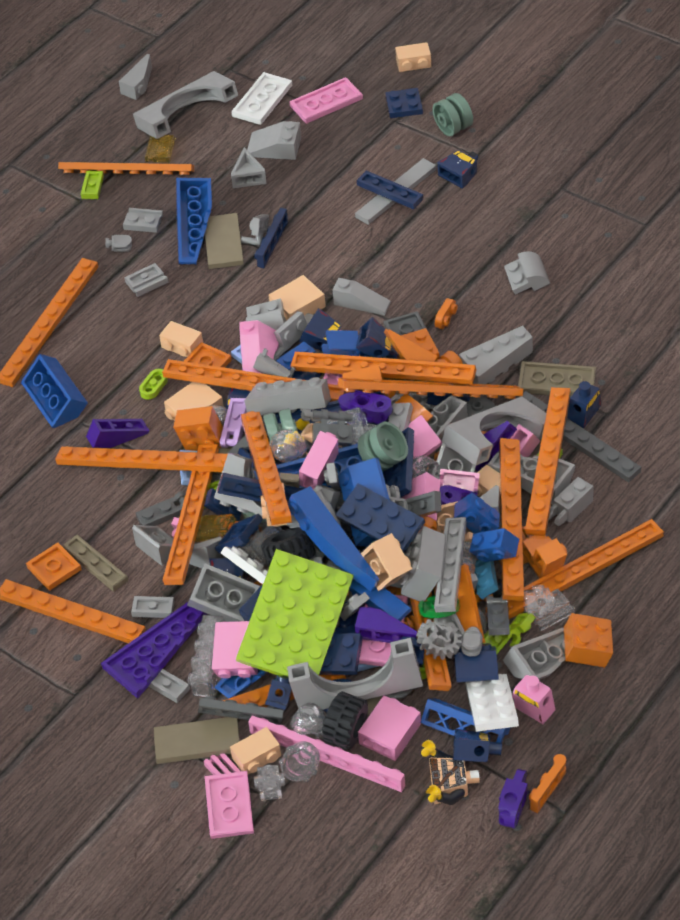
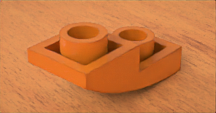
[392,394,433,423]

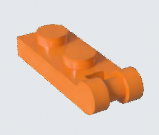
[529,754,566,813]

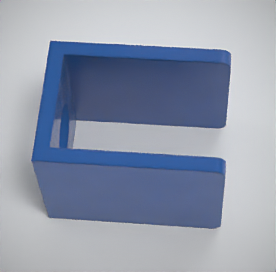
[322,330,360,356]

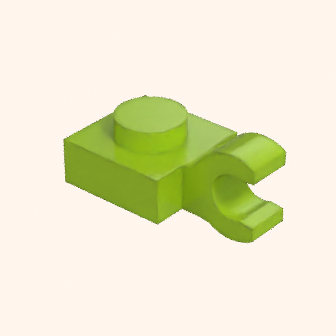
[503,612,535,646]

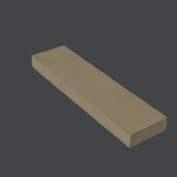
[62,535,129,592]

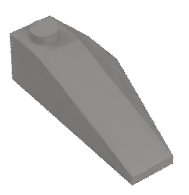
[488,451,575,505]
[503,627,565,680]

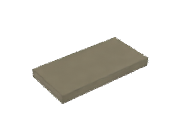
[205,213,244,269]
[518,361,596,397]
[154,717,240,764]

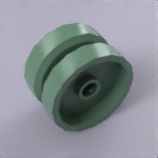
[433,93,473,136]
[263,408,301,456]
[358,422,408,472]

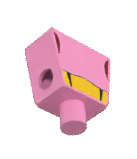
[512,675,555,724]

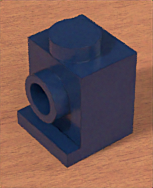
[265,676,292,710]

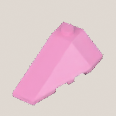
[240,320,279,373]

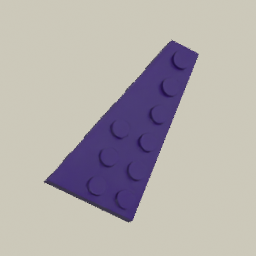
[101,602,207,699]

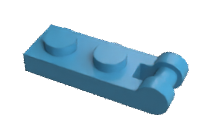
[470,560,499,599]

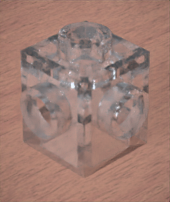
[524,585,555,616]
[254,765,285,801]

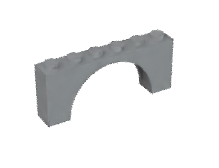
[133,71,238,139]
[442,397,546,466]
[214,453,340,529]
[287,638,423,715]

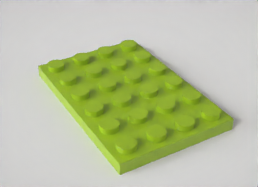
[236,549,353,678]

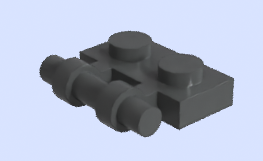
[312,409,353,446]

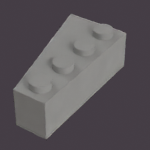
[459,326,533,384]
[244,377,331,415]
[419,396,468,467]

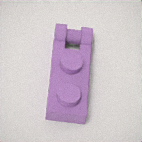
[220,398,247,448]

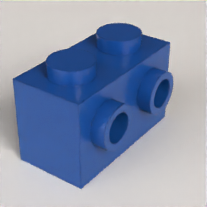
[454,493,500,533]
[469,528,519,562]

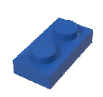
[276,342,316,370]

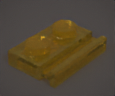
[145,135,175,163]
[195,514,236,542]

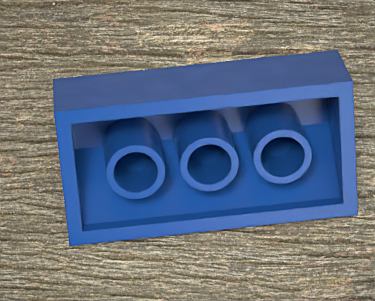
[21,354,88,428]
[338,458,390,547]

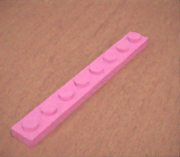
[248,715,405,792]

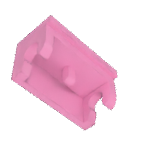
[439,469,480,493]

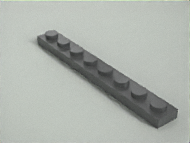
[518,391,642,483]

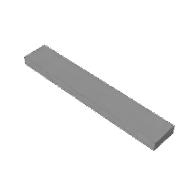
[355,158,436,225]
[434,517,467,612]

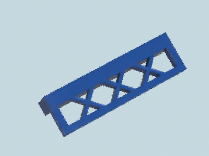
[420,698,511,743]

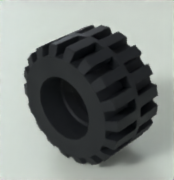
[261,527,316,568]
[322,691,368,750]

